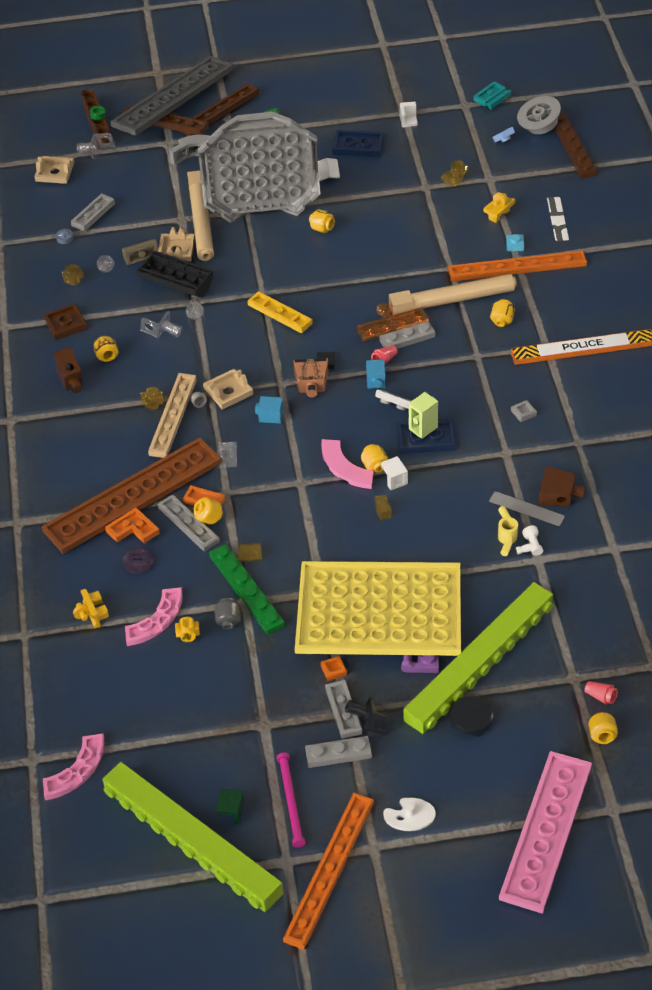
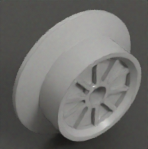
[517,96,561,134]

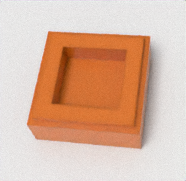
[320,656,347,681]

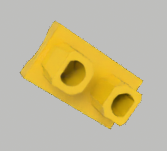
[484,192,515,222]
[73,589,109,628]

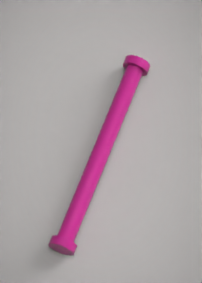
[277,753,306,848]

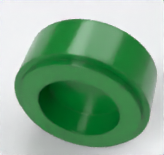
[90,106,106,120]

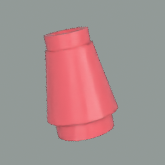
[371,345,398,365]
[585,681,618,705]

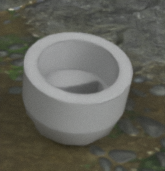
[191,392,207,408]

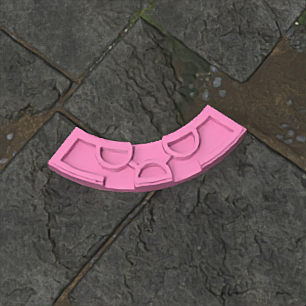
[321,439,374,489]
[125,587,183,646]
[43,733,105,800]

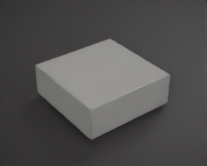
[511,400,537,422]

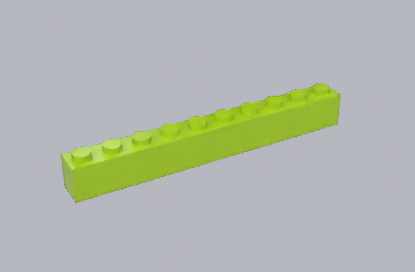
[404,582,553,734]
[103,762,283,913]

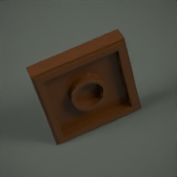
[43,304,88,340]

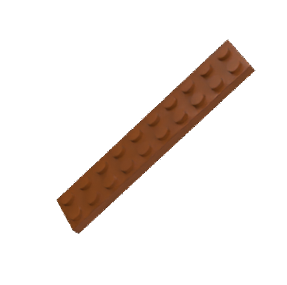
[41,437,222,554]

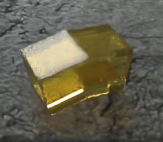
[375,495,392,521]
[237,543,262,562]

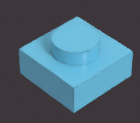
[506,234,524,251]

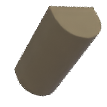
[122,239,158,265]

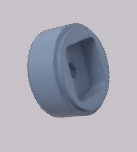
[56,229,73,244]

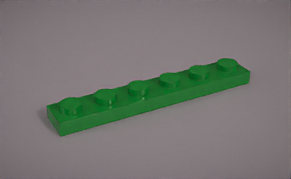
[209,544,285,636]

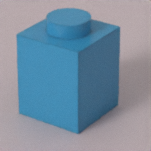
[366,360,386,389]
[255,396,283,424]

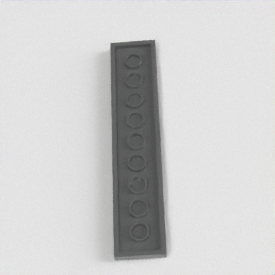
[111,56,234,136]

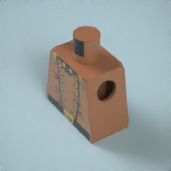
[293,358,328,397]

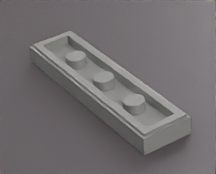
[158,495,220,552]

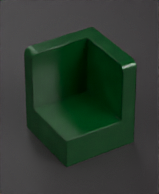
[216,788,244,824]

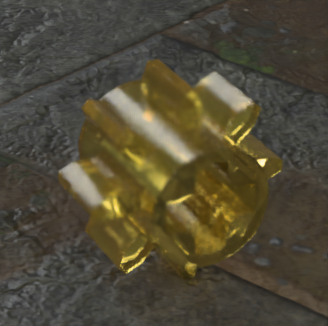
[62,264,84,285]
[141,387,163,410]

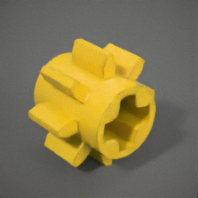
[175,617,200,642]

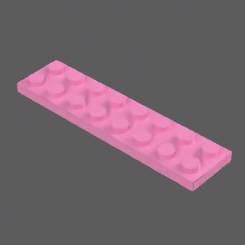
[499,751,592,914]

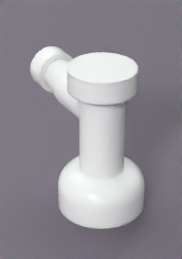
[515,525,543,556]

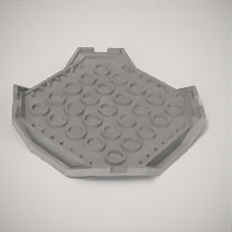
[198,112,321,223]

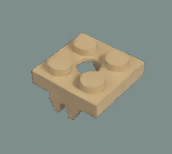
[34,156,74,184]
[158,227,195,261]
[203,369,253,410]

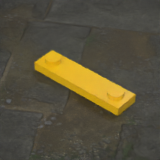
[248,291,313,333]

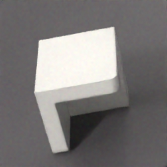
[400,102,418,127]
[318,158,340,181]
[381,456,408,490]

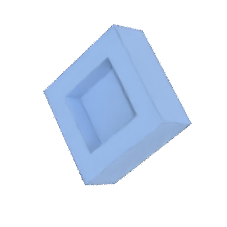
[493,127,515,143]

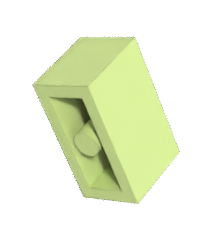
[409,392,438,438]

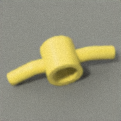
[498,506,518,556]

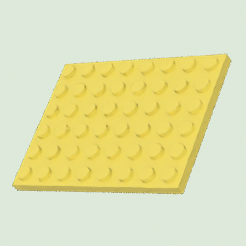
[295,561,461,656]

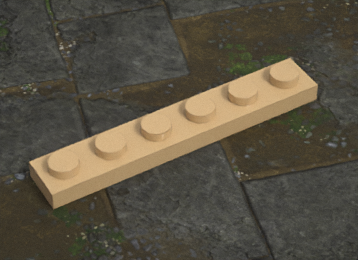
[148,373,197,458]

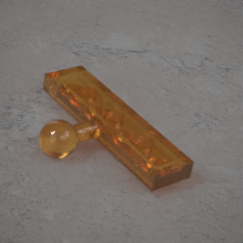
[356,303,429,342]

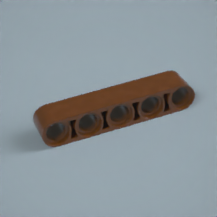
[81,89,111,147]

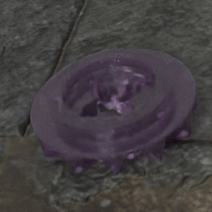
[123,547,154,574]

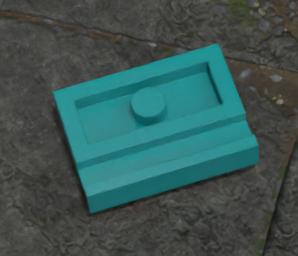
[474,81,512,110]

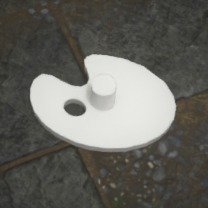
[383,798,435,831]

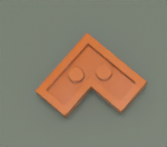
[105,507,160,544]

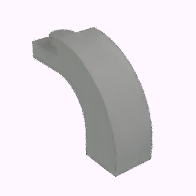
[169,135,210,165]

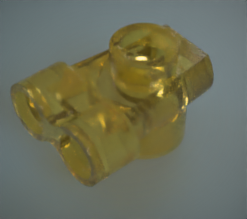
[441,160,468,187]

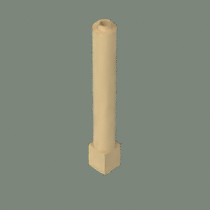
[187,171,214,261]
[389,274,517,318]

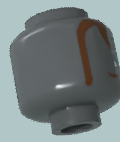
[214,598,241,629]

